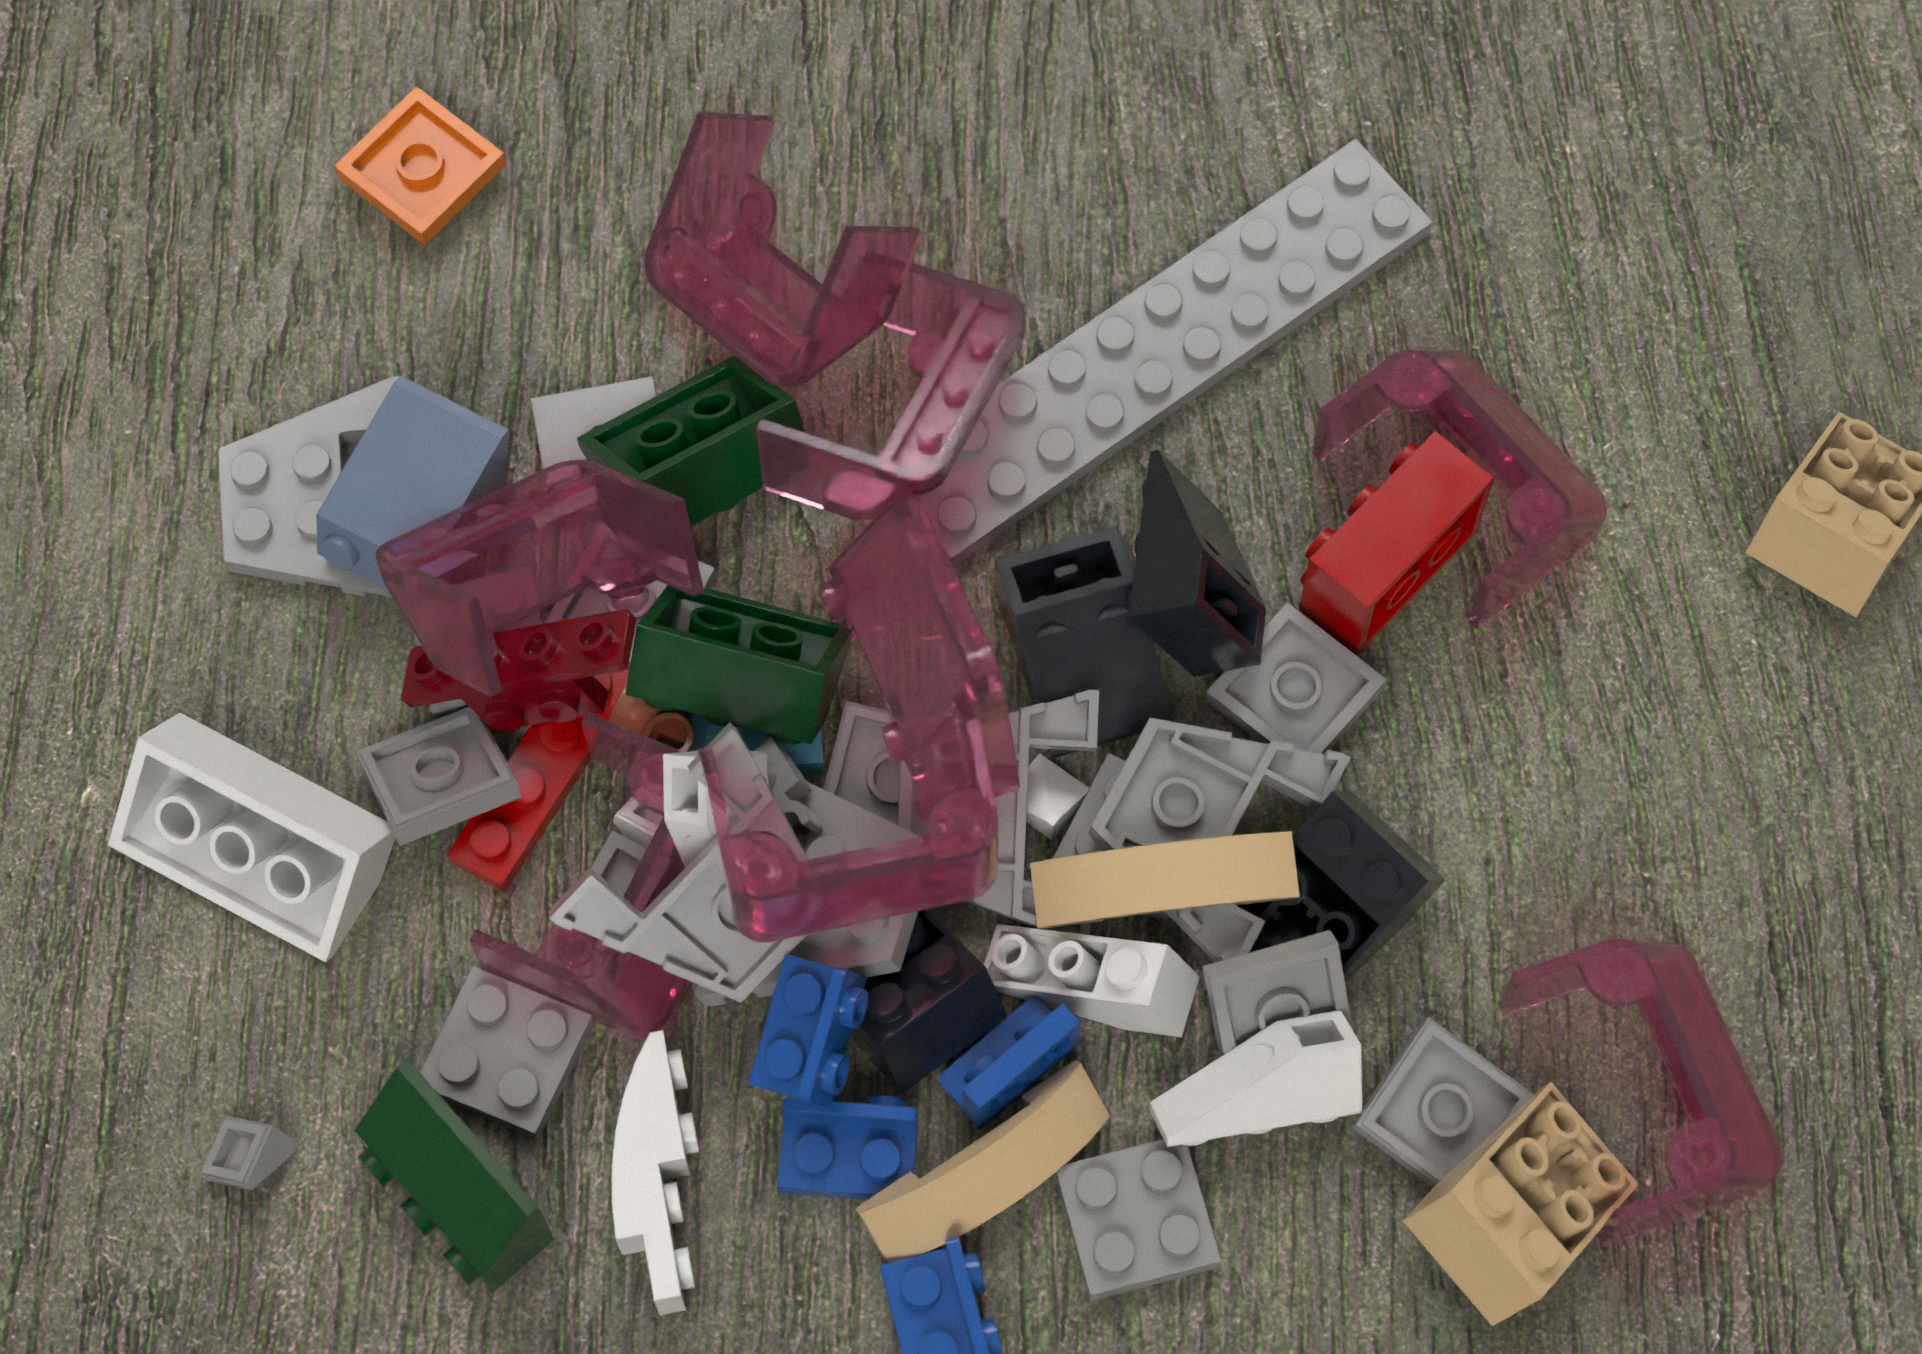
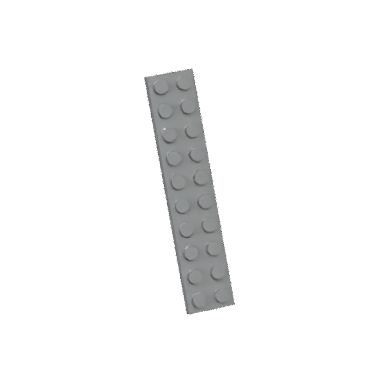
[876,138,1433,569]

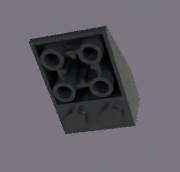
[1127,450,1266,677]
[995,526,1174,759]
[1236,791,1446,982]
[851,903,1008,1094]

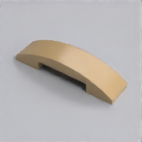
[1030,831,1300,929]
[855,1060,1110,1263]

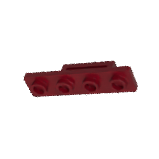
[401,609,636,732]

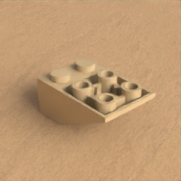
[1745,412,1922,617]
[1403,1082,1639,1326]

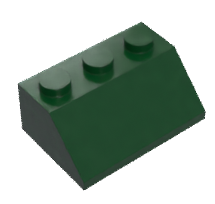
[577,356,813,546]
[625,579,854,744]
[354,1059,554,1293]

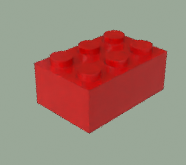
[1299,431,1494,656]

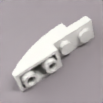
[612,1030,699,1315]

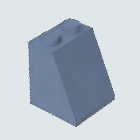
[316,375,509,608]

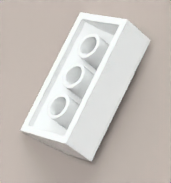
[108,713,395,962]

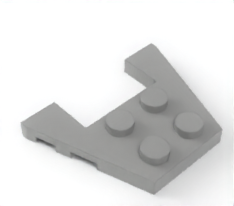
[218,376,408,605]
[897,690,1099,935]
[1088,718,1351,963]
[548,722,834,1003]
[694,781,936,1006]

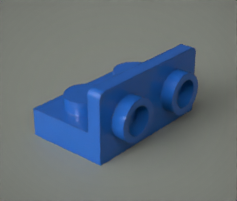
[748,954,868,1108]
[939,996,1081,1130]
[777,1095,919,1200]
[880,1236,1003,1354]

